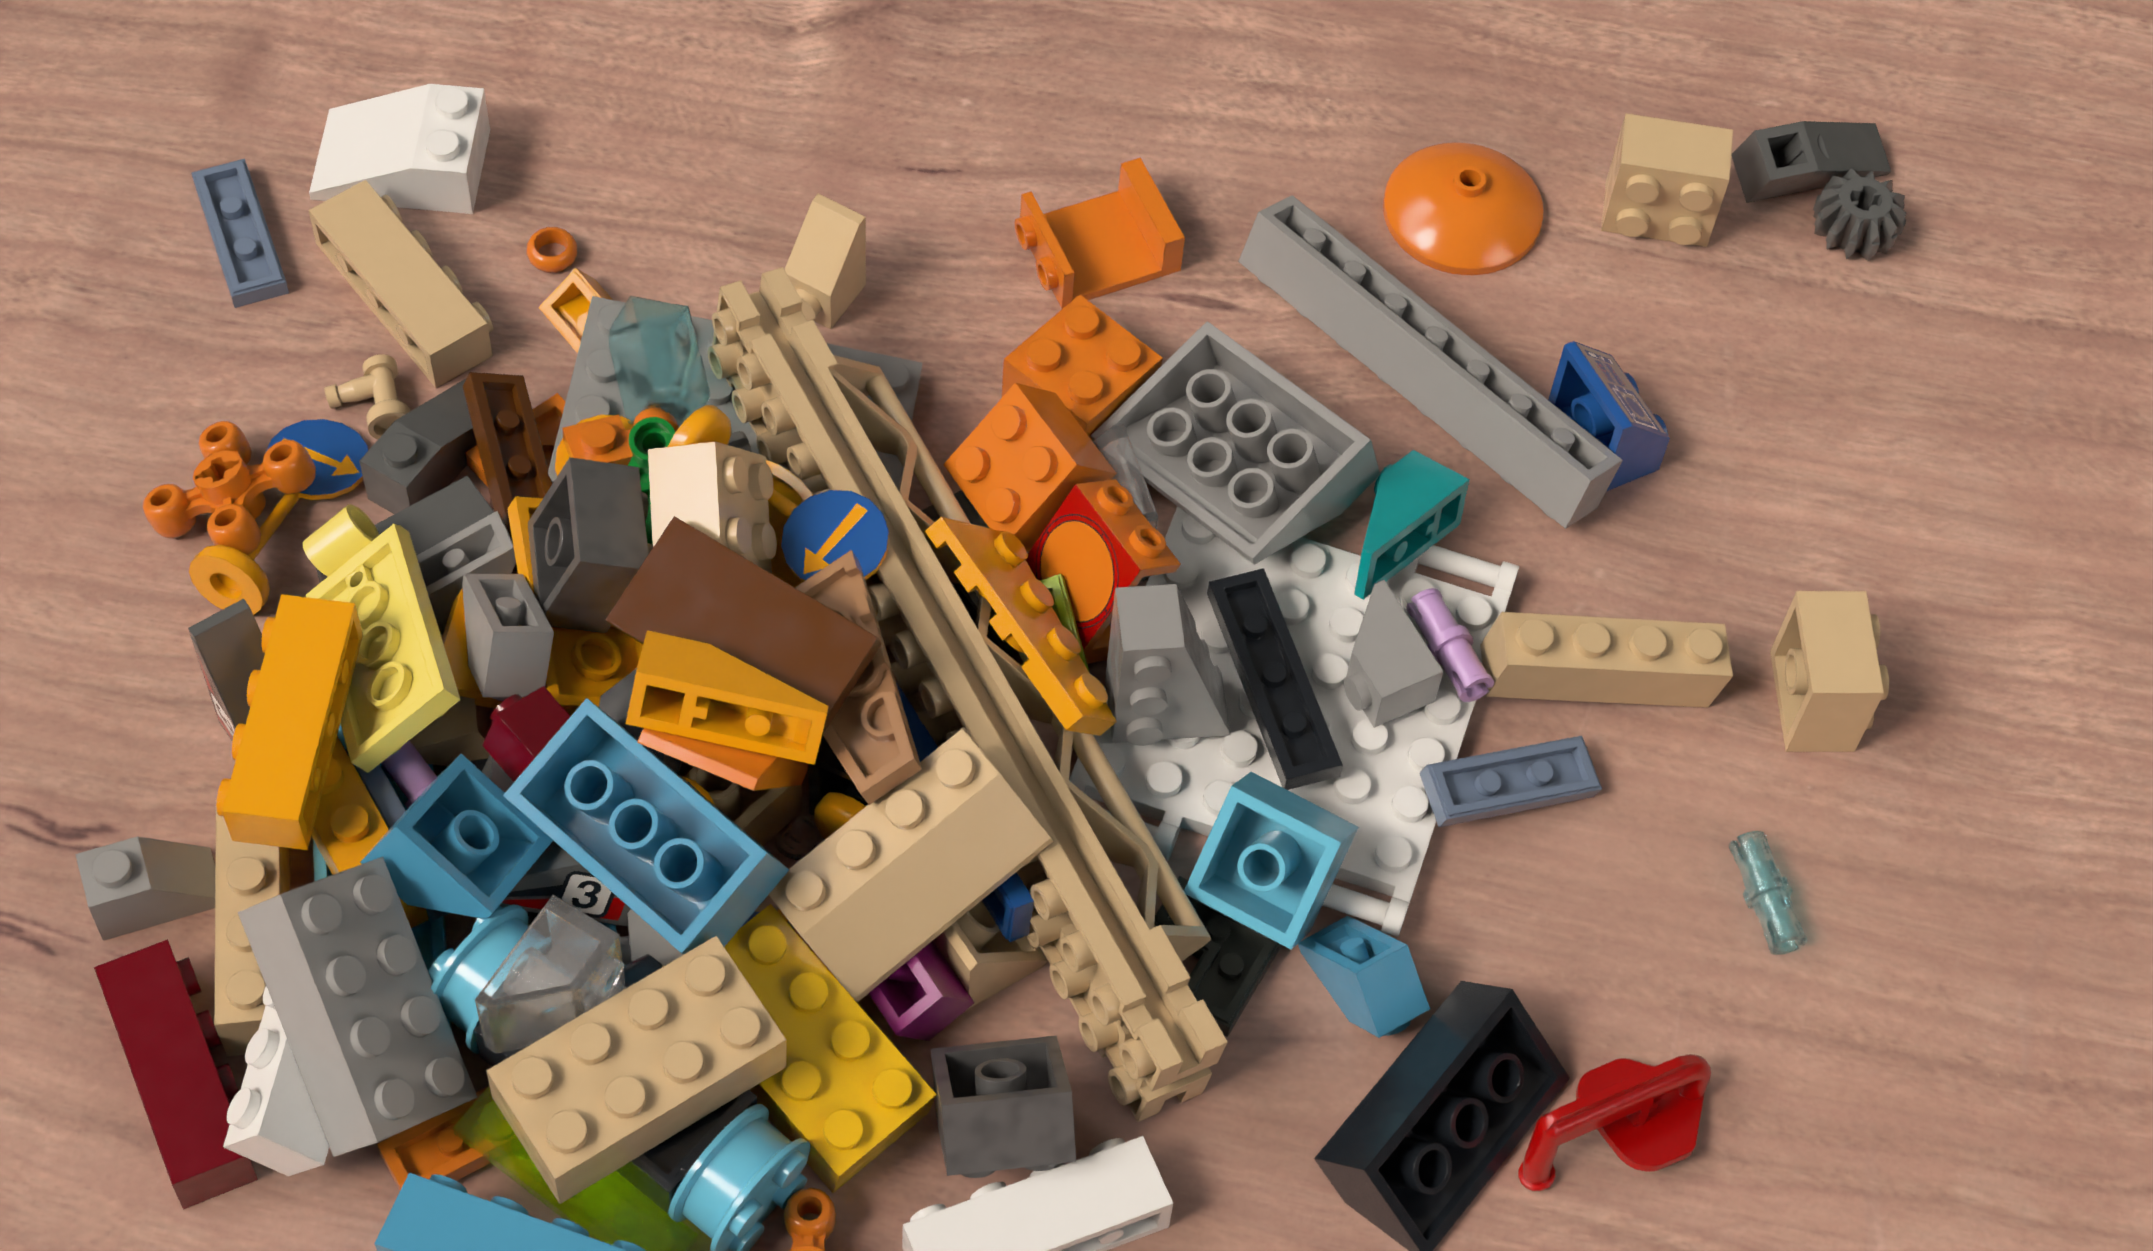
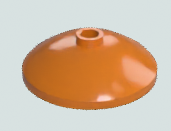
[1383,142,1543,275]

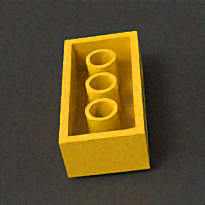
[724,904,937,1193]

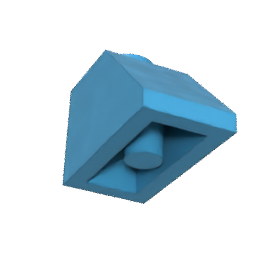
[1298,916,1430,1038]

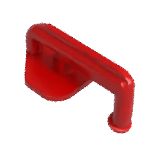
[1518,1054,1711,1191]

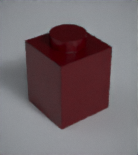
[482,686,571,782]

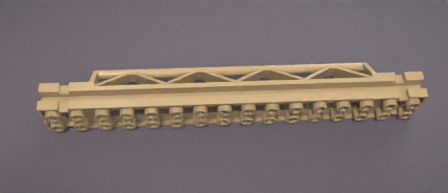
[707,267,1228,1122]

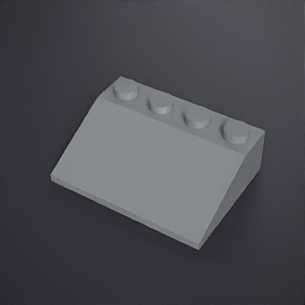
[1091,321,1380,565]

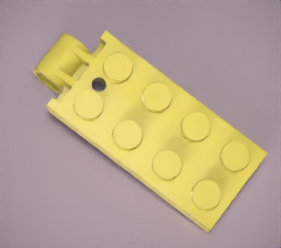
[302,504,460,773]

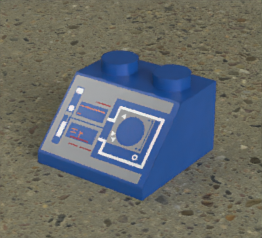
[1548,341,1670,492]

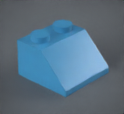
[360,753,553,919]

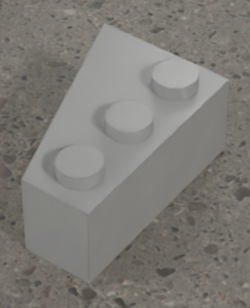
[1105,584,1230,746]

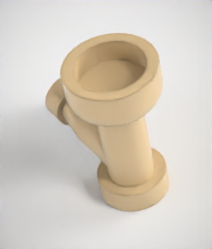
[324,354,411,439]

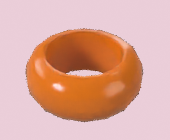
[526,227,577,273]

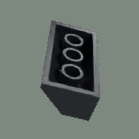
[1314,981,1570,1251]

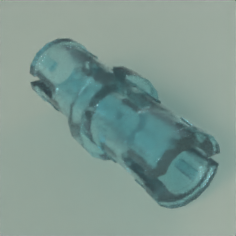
[1729,831,1807,955]

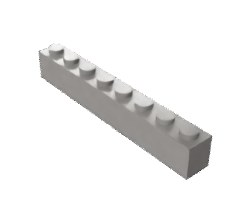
[1238,195,1623,529]

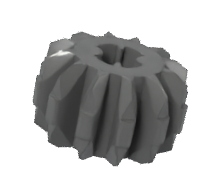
[1813,169,1907,261]

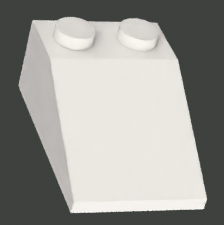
[309,84,490,214]

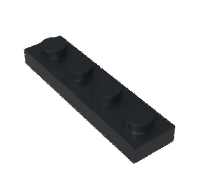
[1207,568,1343,790]

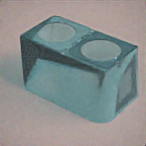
[609,296,710,427]

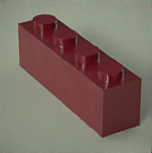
[94,939,258,1210]

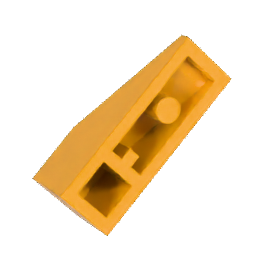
[625,630,828,765]

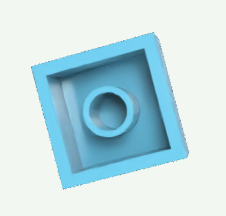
[1184,772,1359,950]

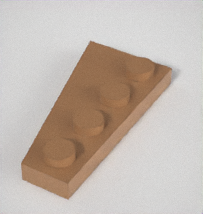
[795,550,922,805]

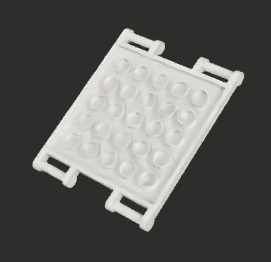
[1069,506,1520,937]

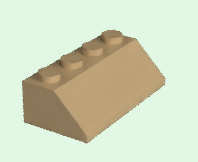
[769,728,1054,1002]

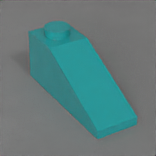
[1354,450,1470,600]

